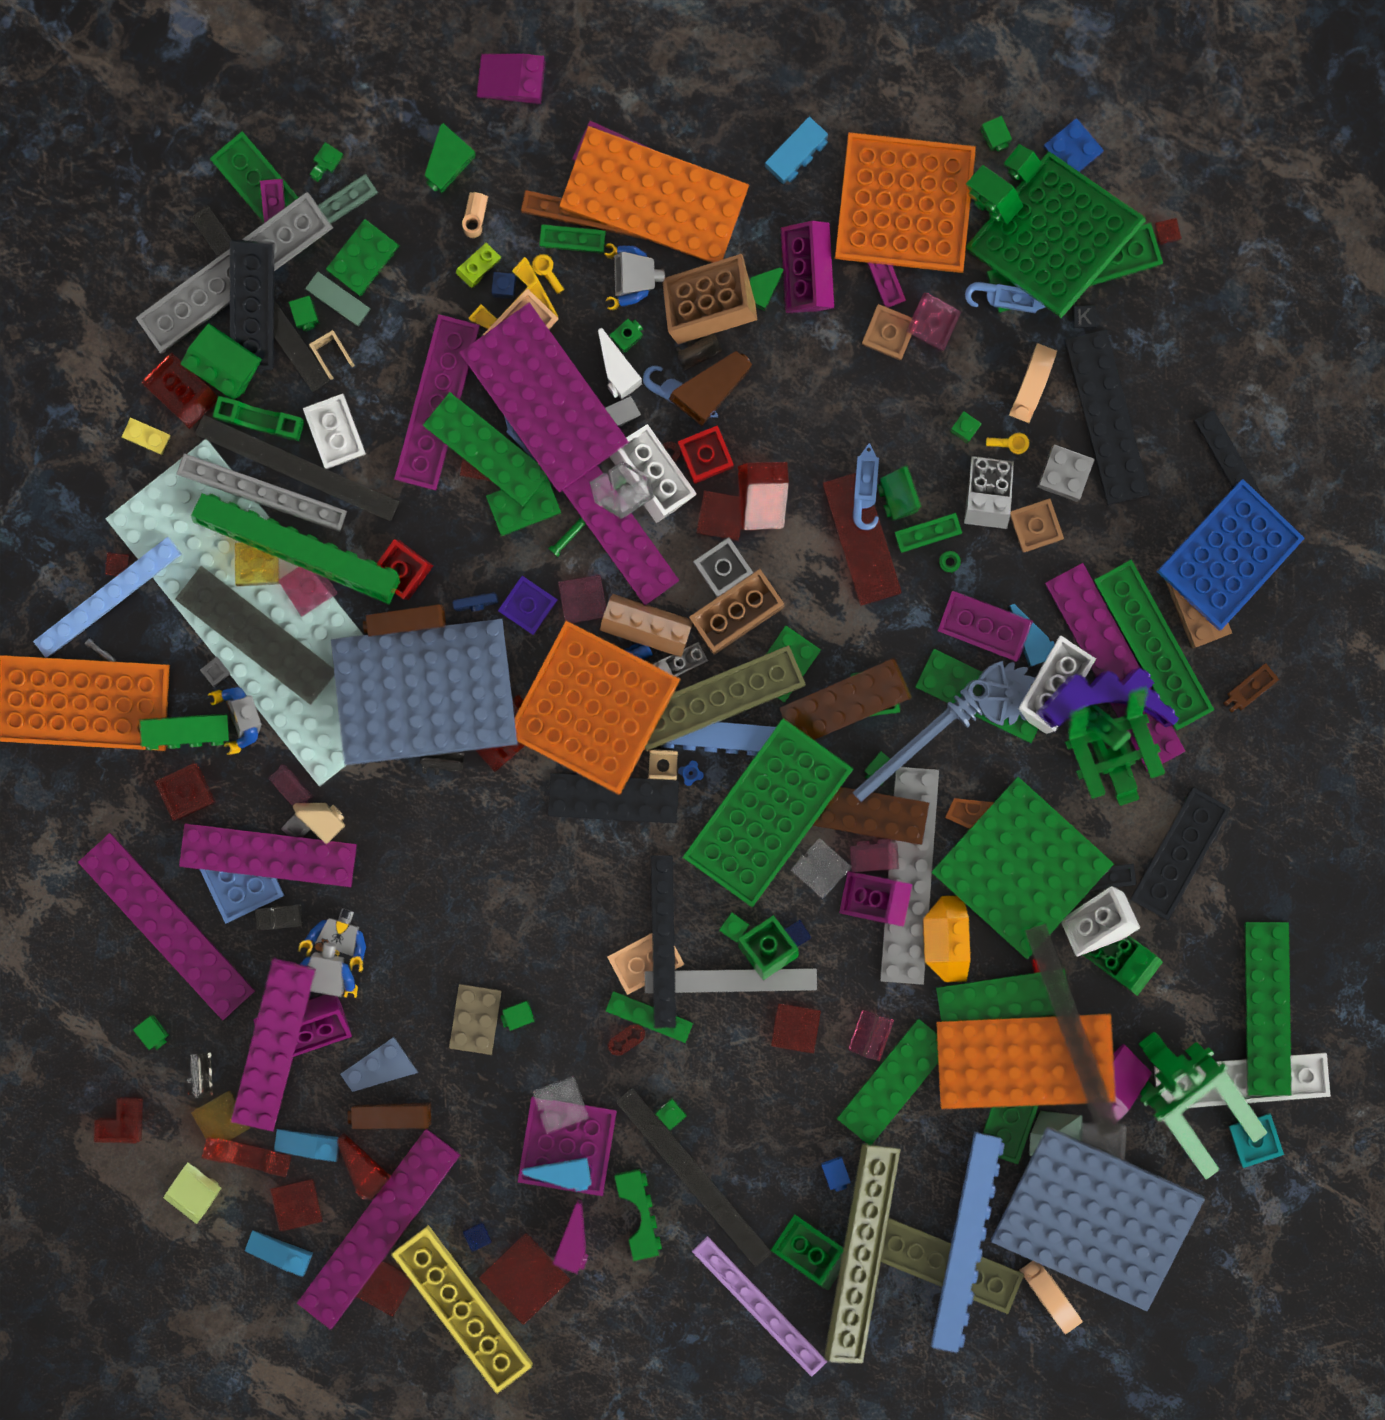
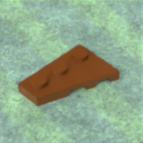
[945,798,994,829]

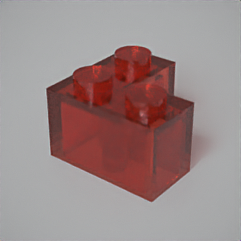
[94,1097,143,1143]

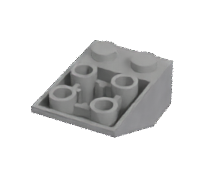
[964,456,1014,529]

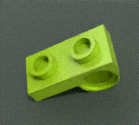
[456,243,501,288]

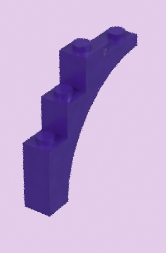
[1037,667,1179,728]

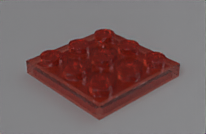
[479,1233,571,1325]

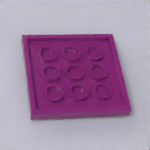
[518,1096,617,1196]

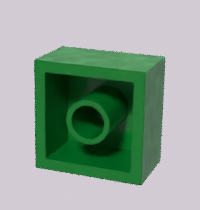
[966,165,1023,225]
[738,915,799,981]

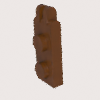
[1223,663,1279,713]

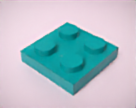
[1228,1113,1284,1168]

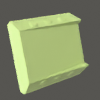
[163,1163,221,1224]

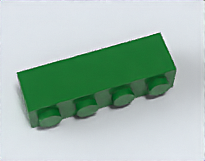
[139,714,229,750]

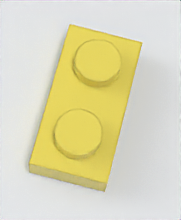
[122,418,171,455]

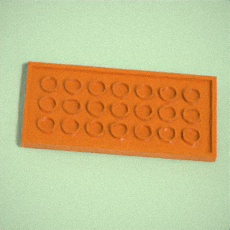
[559,126,749,263]
[0,655,170,751]
[937,1014,1116,1109]

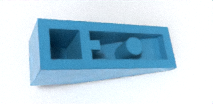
[1008,604,1055,667]
[274,1129,341,1162]
[522,1157,592,1191]
[245,1230,313,1276]

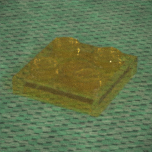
[235,543,280,587]
[191,1090,251,1150]

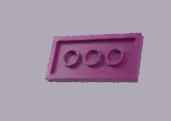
[938,591,1033,661]

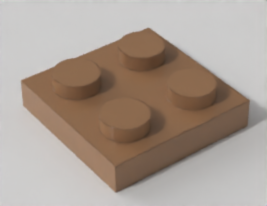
[862,304,918,361]
[1010,499,1064,553]

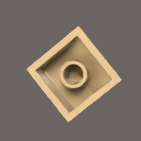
[293,803,345,844]

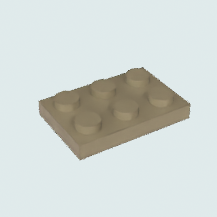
[449,984,502,1055]

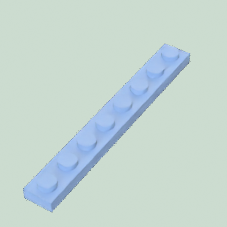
[33,537,182,658]

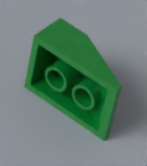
[877,466,921,521]
[771,1215,844,1290]

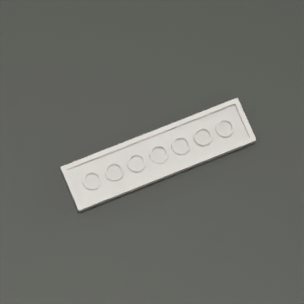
[1154,1053,1330,1108]

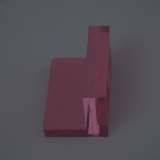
[268,764,313,806]
[849,1010,894,1061]

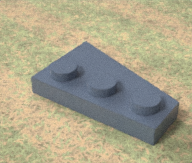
[340,1037,418,1092]

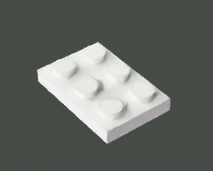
[303,394,366,469]

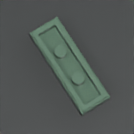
[318,174,378,224]
[305,272,371,326]

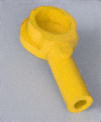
[532,254,564,294]
[986,433,1029,454]

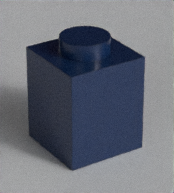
[492,272,516,299]

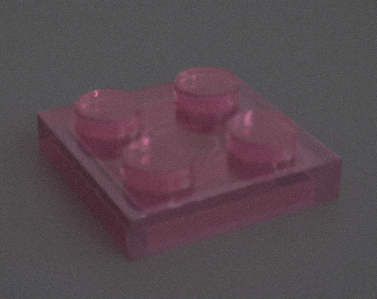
[906,293,961,351]
[278,567,338,617]
[558,575,606,623]

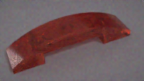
[202,1136,291,1177]

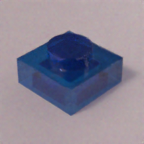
[784,920,811,947]
[463,1222,492,1252]

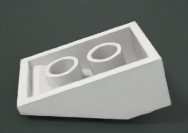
[598,328,642,400]
[1061,886,1140,956]

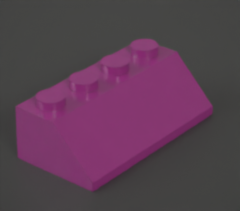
[781,221,834,313]
[253,994,352,1057]

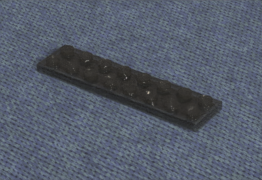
[175,566,335,705]

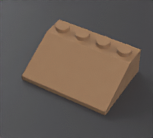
[663,254,757,344]

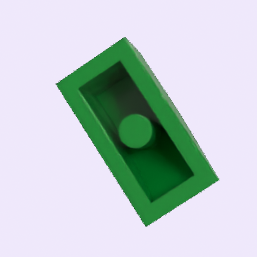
[750,268,784,311]

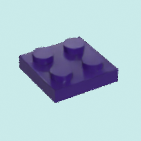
[498,576,558,635]

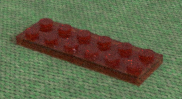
[823,473,902,606]

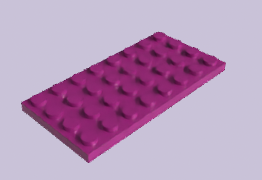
[460,302,629,493]

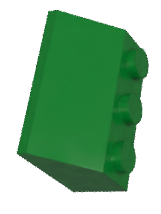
[181,324,262,400]

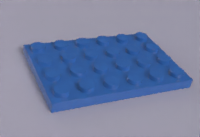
[1157,479,1304,631]

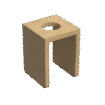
[309,330,355,380]
[648,750,678,780]

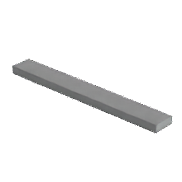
[177,454,347,532]
[644,968,817,993]

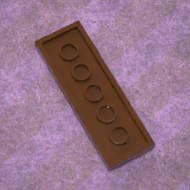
[779,658,911,740]
[812,787,930,845]

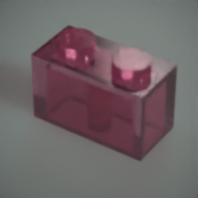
[850,839,899,872]

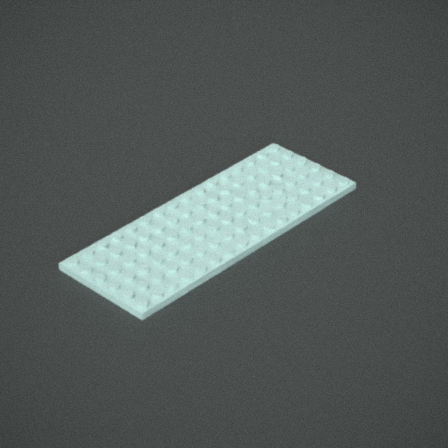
[106,439,363,786]

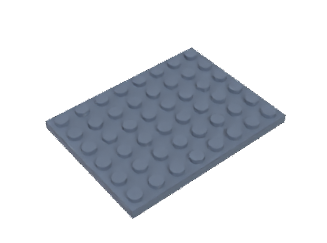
[331,619,517,765]
[991,1126,1205,1311]

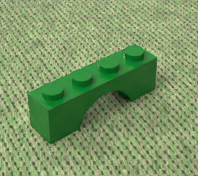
[213,396,304,441]
[615,1169,662,1261]

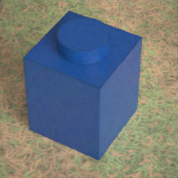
[821,1156,851,1192]

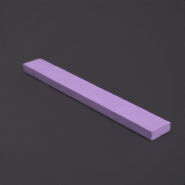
[692,1236,827,1377]

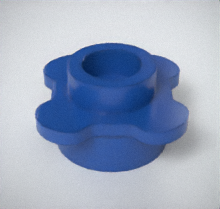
[678,761,704,786]

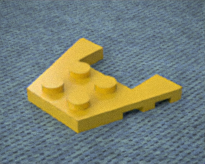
[468,257,558,329]

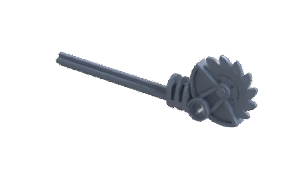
[852,661,1035,802]

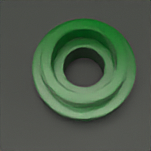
[939,551,961,572]

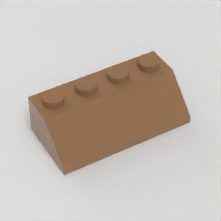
[689,569,785,655]
[1165,580,1232,649]
[600,594,693,657]

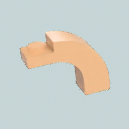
[1009,343,1057,423]
[1019,1261,1083,1334]

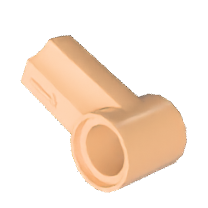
[462,192,488,238]

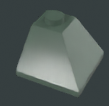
[1029,1111,1082,1155]

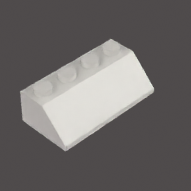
[610,424,697,523]
[1019,636,1096,734]

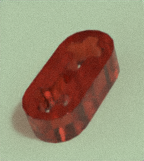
[608,1024,645,1056]

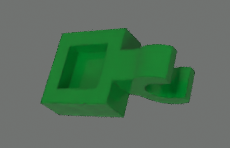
[310,142,343,182]

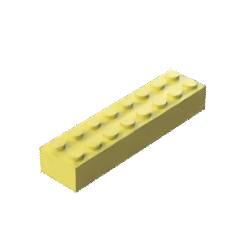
[392,1225,533,1393]

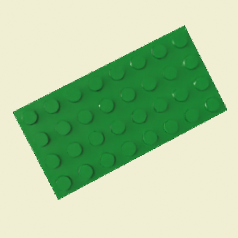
[683,718,853,908]

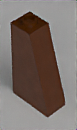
[669,351,753,426]
[363,604,446,637]
[348,1102,431,1129]

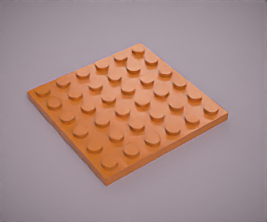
[835,133,976,273]
[514,621,680,795]

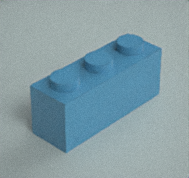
[765,116,828,184]

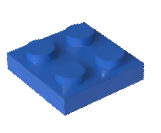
[1043,118,1104,172]

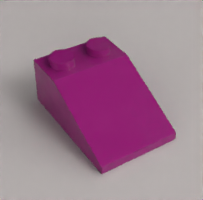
[477,54,545,104]
[839,871,913,927]
[1092,1044,1152,1125]
[553,1198,588,1274]

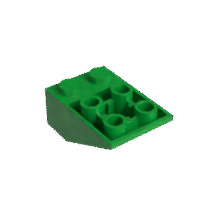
[1083,936,1163,996]

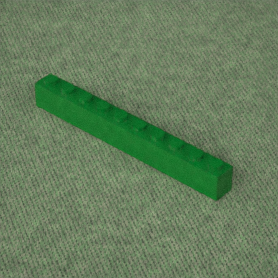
[191,493,400,604]

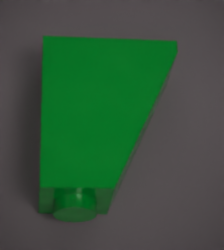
[425,123,476,193]

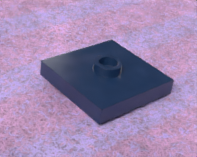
[453,593,499,612]

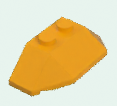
[923,896,970,982]

